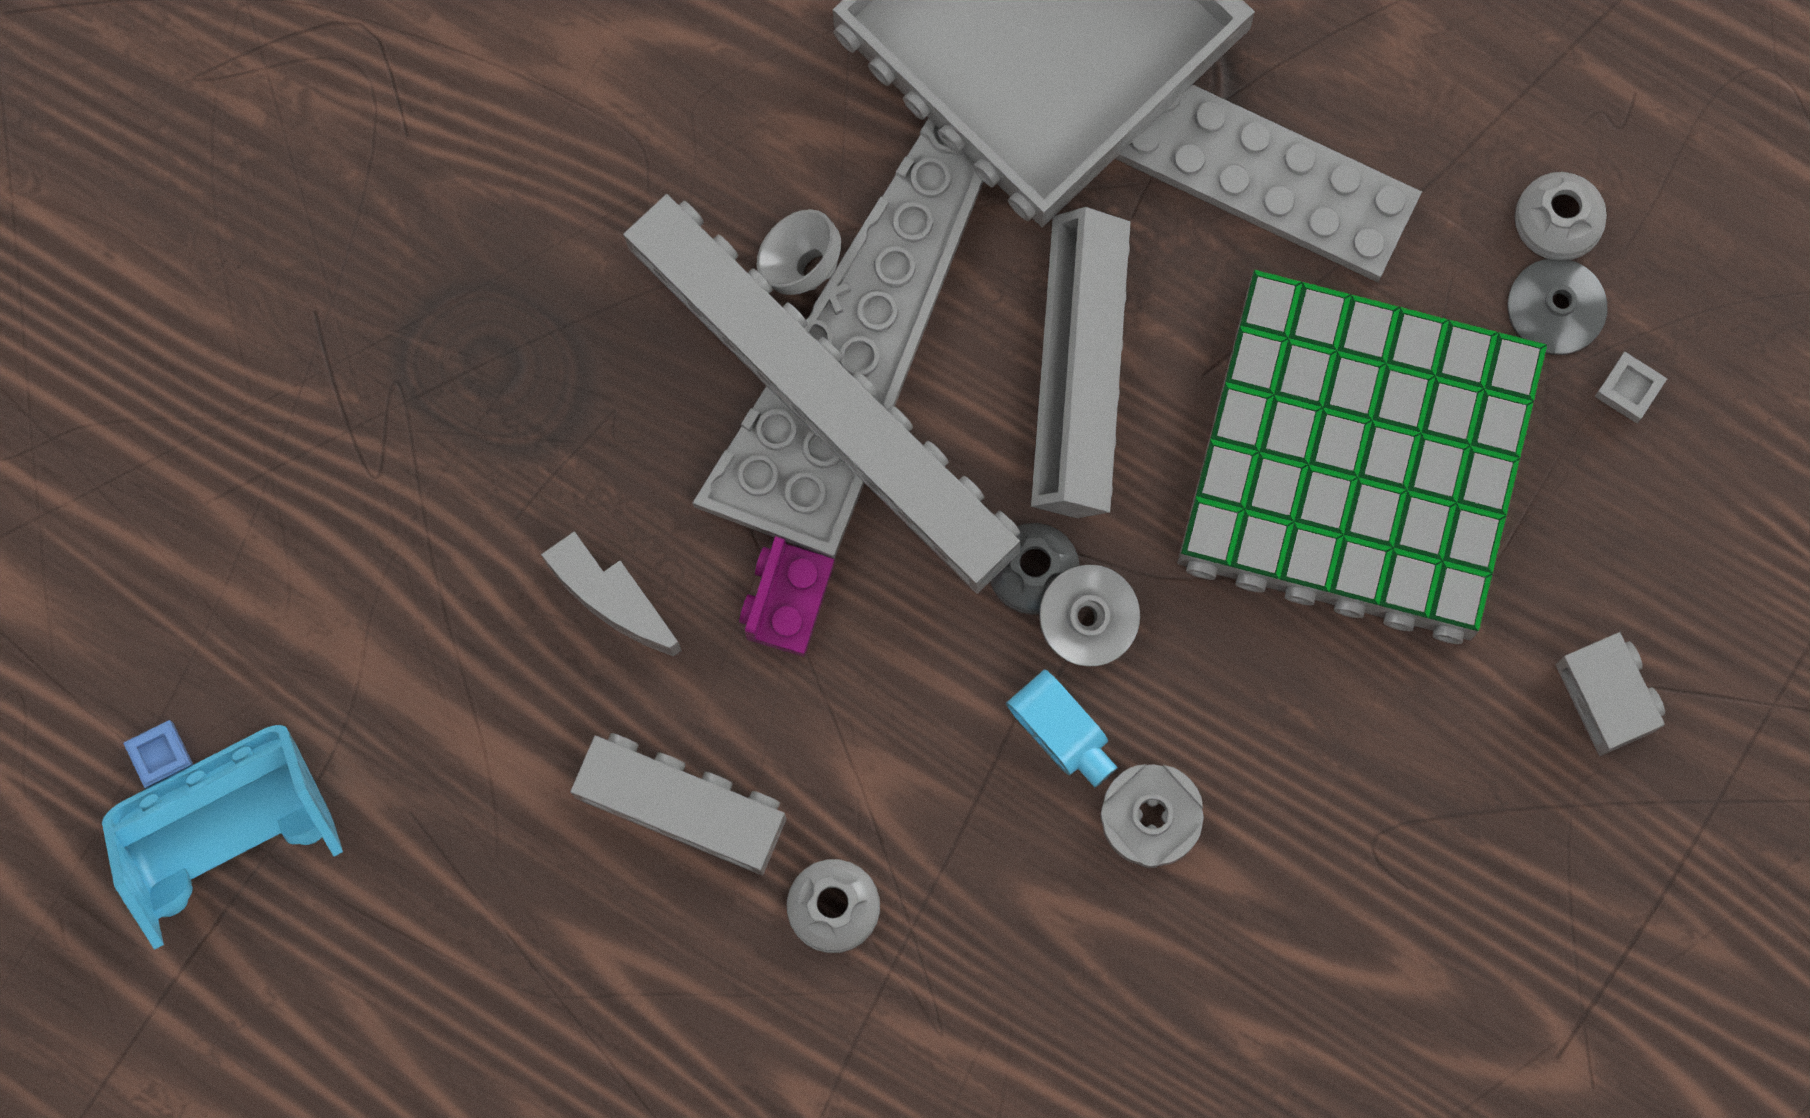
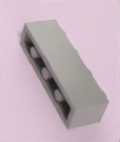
[570,733,787,876]

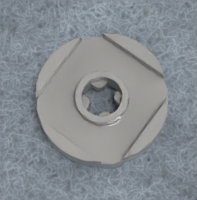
[1100,764,1204,869]

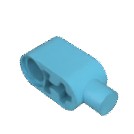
[1006,669,1118,788]

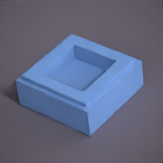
[123,720,193,789]

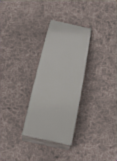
[541,531,682,657]

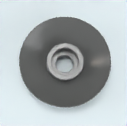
[1507,259,1608,355]

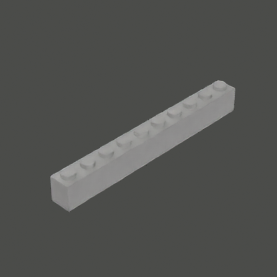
[623,194,1020,594]

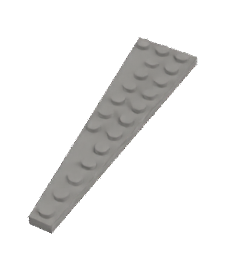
[693,118,984,559]

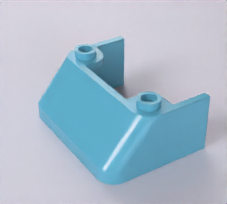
[102,725,343,950]

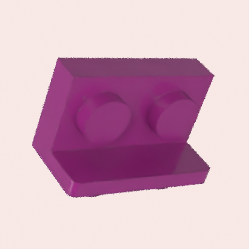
[739,536,835,657]

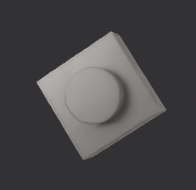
[1595,352,1667,423]

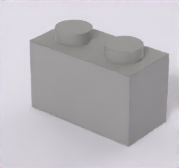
[1556,632,1665,756]

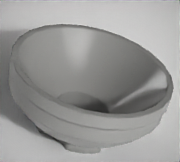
[1515,172,1607,261]
[757,209,841,295]
[787,859,880,953]

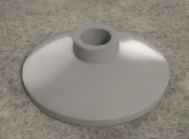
[1039,565,1140,666]

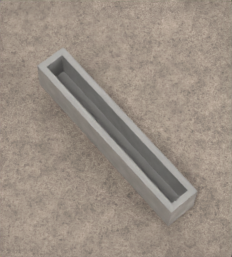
[1031,207,1131,518]

